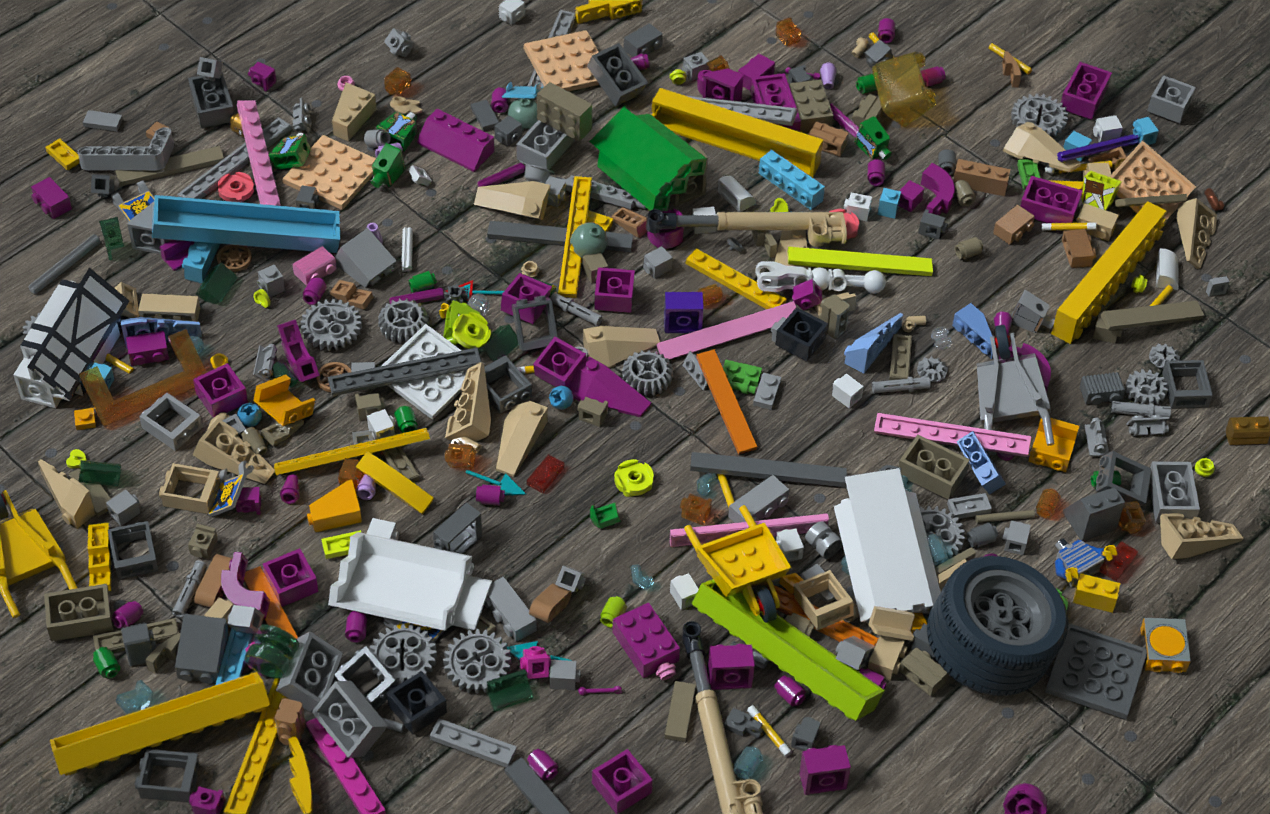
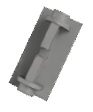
[293,98,311,134]
[253,344,277,382]
[683,351,707,390]
[1126,414,1169,436]
[1085,418,1109,456]

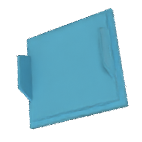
[502,82,543,98]

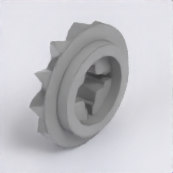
[1149,343,1180,369]
[917,356,948,382]

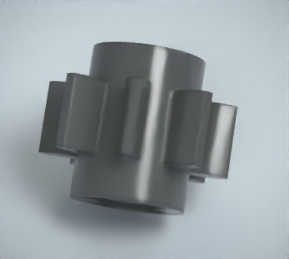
[444,284,468,305]

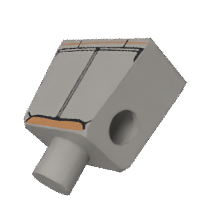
[1011,290,1055,333]

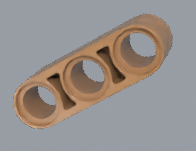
[194,554,233,608]
[529,583,572,623]

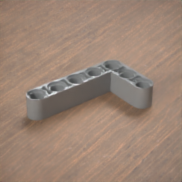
[77,127,174,170]

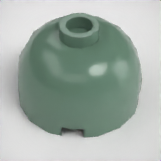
[508,98,538,131]
[570,223,608,258]

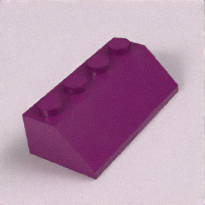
[417,109,495,172]

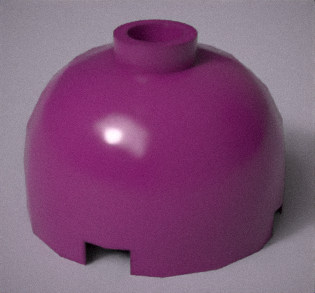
[1003,783,1047,814]

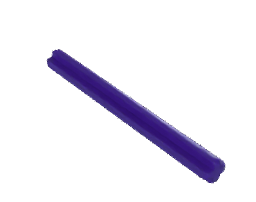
[1057,134,1139,162]

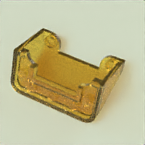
[872,52,936,127]

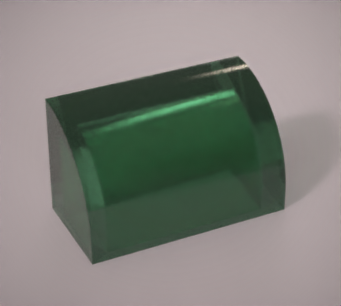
[195,262,238,304]
[78,460,121,486]

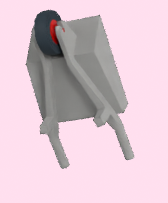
[977,325,1055,455]

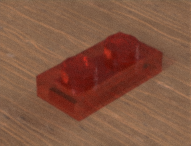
[526,454,565,494]
[1100,541,1138,582]

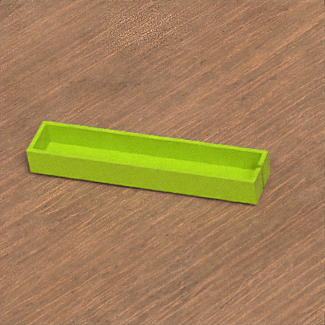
[692,579,885,721]

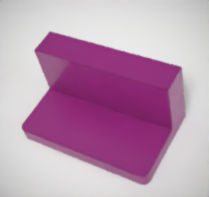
[160,240,195,271]

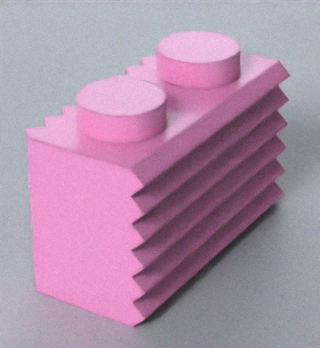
[293,246,336,286]

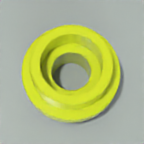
[670,69,687,85]
[1131,275,1147,293]
[1195,458,1215,477]

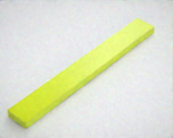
[787,247,933,276]

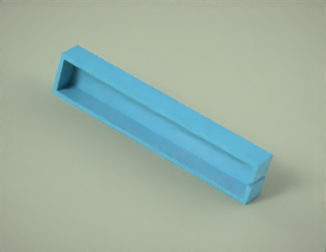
[152,195,340,253]

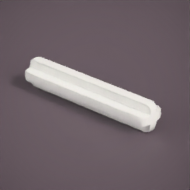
[402,227,413,272]

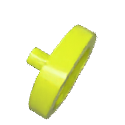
[770,198,788,212]
[254,289,271,308]
[66,449,87,468]

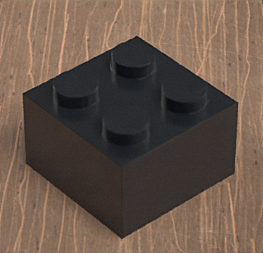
[775,307,828,361]
[387,671,447,735]

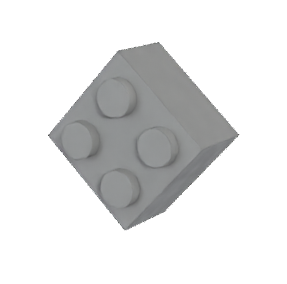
[1148,75,1196,123]

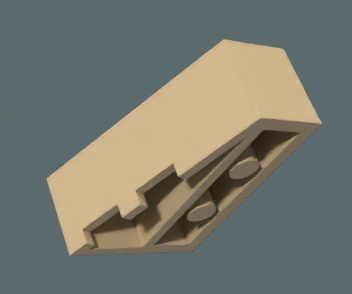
[332,82,376,141]

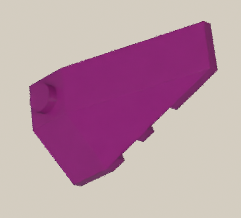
[569,356,651,417]

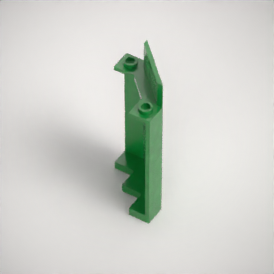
[589,107,707,212]

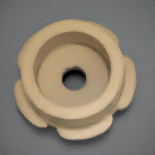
[521,261,539,278]

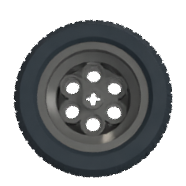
[927,556,1069,696]

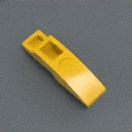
[576,0,642,24]

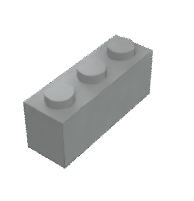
[728,475,789,523]
[484,577,537,642]

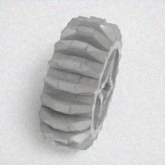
[378,298,429,344]
[622,350,673,396]

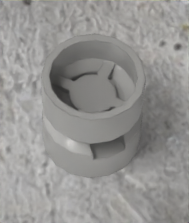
[805,521,843,559]

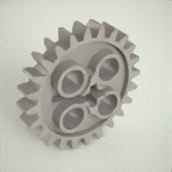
[1011,93,1068,136]
[300,299,362,351]
[920,506,965,564]
[369,624,437,684]
[443,629,511,694]

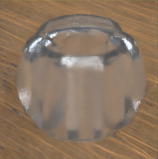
[468,293,490,316]
[930,326,953,350]

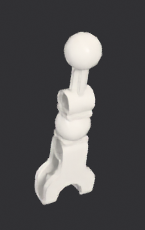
[755,261,886,294]

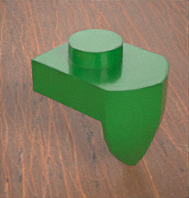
[590,502,621,528]

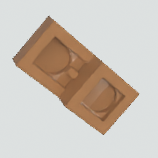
[1002,51,1021,88]
[330,280,374,310]

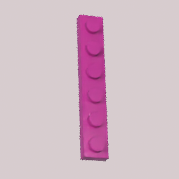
[305,718,386,814]

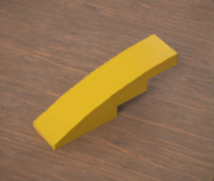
[356,451,434,515]
[87,523,111,591]
[288,736,313,814]

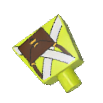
[1082,170,1122,210]

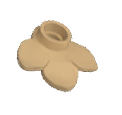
[390,97,423,114]

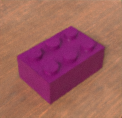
[1061,62,1112,119]
[1020,176,1083,223]
[612,602,680,678]

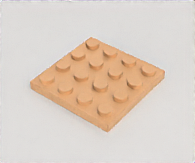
[524,30,600,92]
[283,135,376,210]
[1110,141,1196,219]

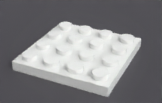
[382,324,467,420]

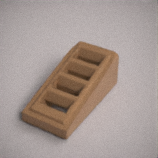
[1088,147,1127,170]
[611,207,648,238]

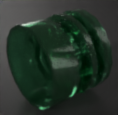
[244,625,300,679]

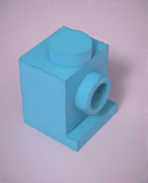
[1133,117,1159,145]

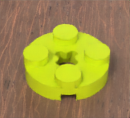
[452,312,491,349]
[614,460,654,497]

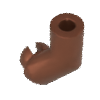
[1204,188,1224,211]

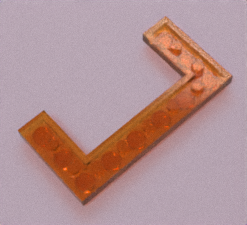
[79,329,207,427]

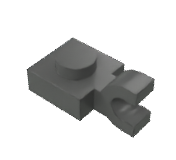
[724,708,763,738]

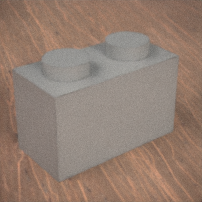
[836,636,875,670]

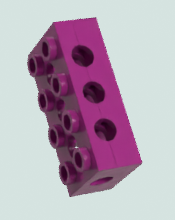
[750,73,801,132]

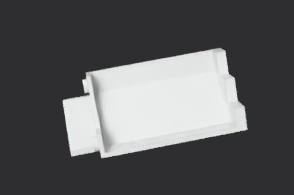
[834,468,941,623]
[328,532,492,630]

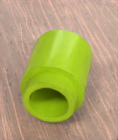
[600,596,627,628]

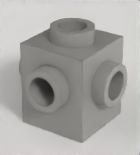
[384,28,415,57]

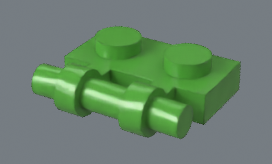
[723,360,762,394]

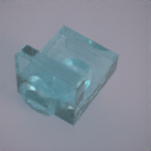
[116,680,153,714]

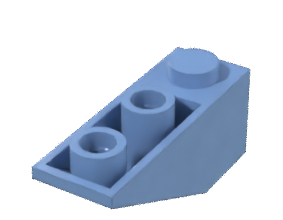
[952,303,996,359]
[956,431,1006,495]

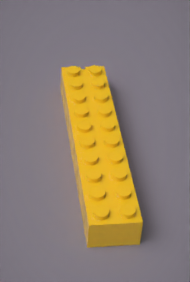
[652,88,823,178]
[1051,201,1167,344]
[50,672,270,776]

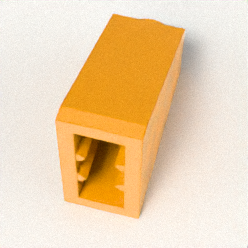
[307,480,362,532]

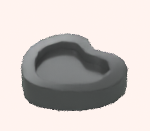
[727,237,744,252]

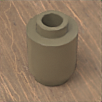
[954,180,976,206]
[955,237,983,259]
[785,612,815,637]

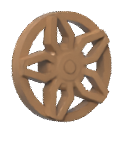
[217,244,252,272]
[317,362,351,392]

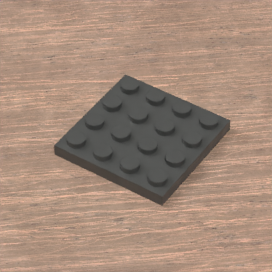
[1045,623,1147,719]

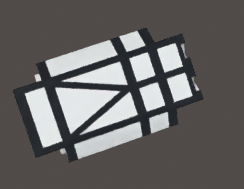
[14,267,130,408]

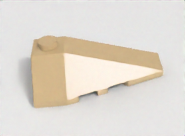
[1003,122,1081,172]
[474,181,551,220]
[1177,198,1217,269]
[583,326,660,369]
[445,362,491,442]
[496,401,548,477]
[193,418,275,484]
[38,459,96,528]
[1160,513,1243,559]

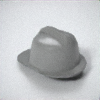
[519,160,555,184]

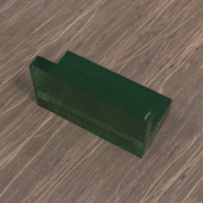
[99,217,124,260]
[478,324,518,362]
[486,669,533,711]

